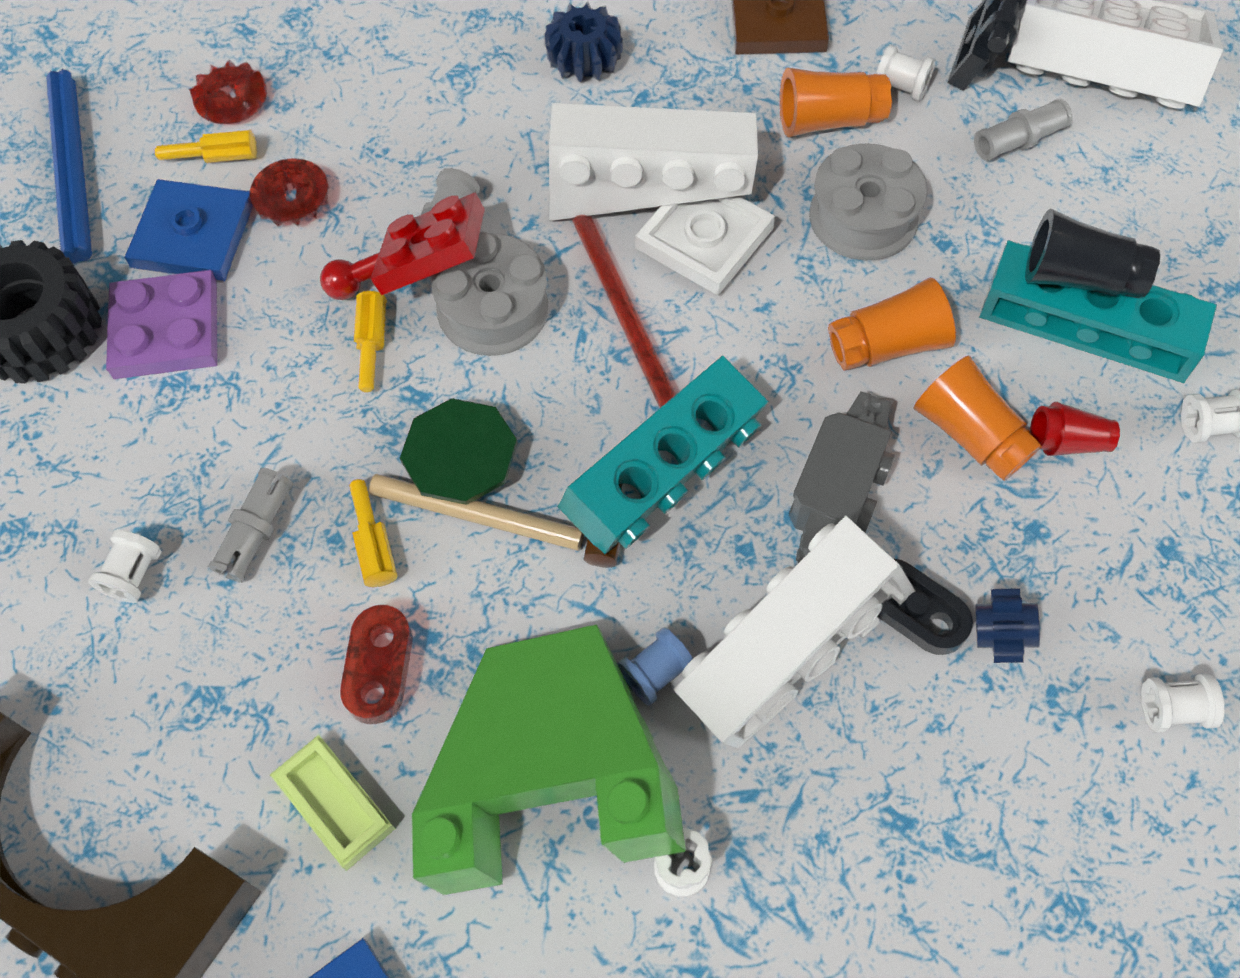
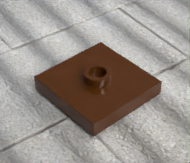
[731,0,829,54]

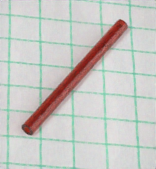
[571,215,676,408]

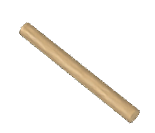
[369,474,584,551]

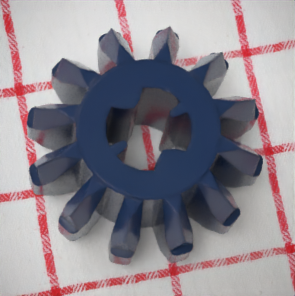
[544,2,623,83]

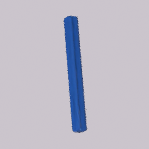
[46,69,92,264]

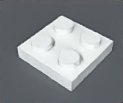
[635,196,775,296]

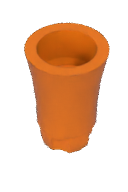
[779,68,892,138]
[828,277,956,371]
[913,355,1042,481]

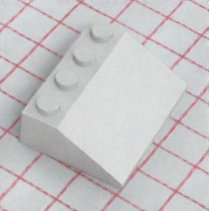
[1008,0,1224,108]

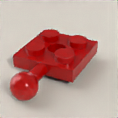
[320,192,485,300]

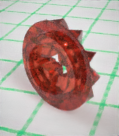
[189,59,267,124]
[250,158,330,227]

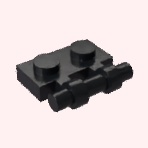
[947,0,1027,91]

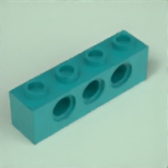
[979,240,1217,383]
[557,355,769,554]

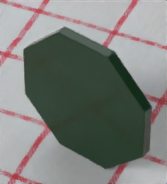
[400,398,518,505]

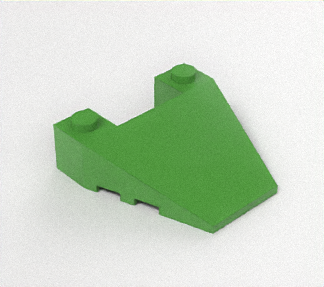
[412,624,686,895]

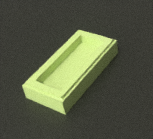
[270,735,395,871]

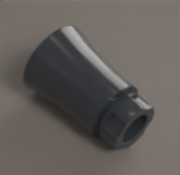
[1025,209,1161,298]

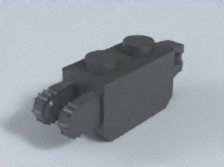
[789,391,895,563]

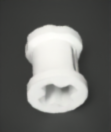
[877,44,936,101]
[1181,389,1240,443]
[88,529,162,603]
[1141,673,1225,733]
[654,828,712,898]

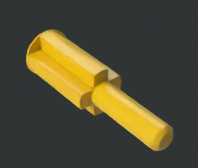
[154,129,257,163]
[354,291,387,393]
[349,479,398,588]

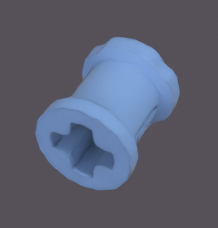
[617,627,693,706]

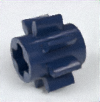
[975,588,1040,663]

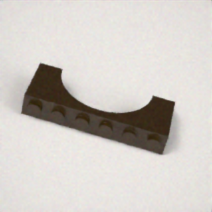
[0,712,262,978]

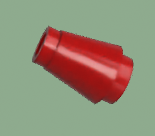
[1030,402,1120,456]

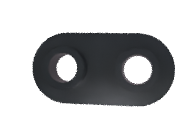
[877,559,973,655]

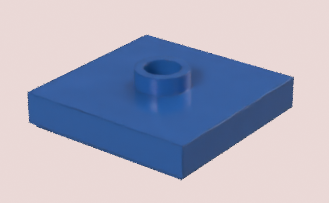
[124,179,255,281]

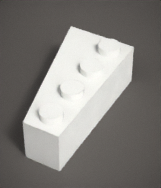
[549,103,758,221]
[673,516,915,749]

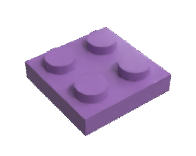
[106,270,217,379]

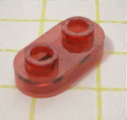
[340,605,413,724]

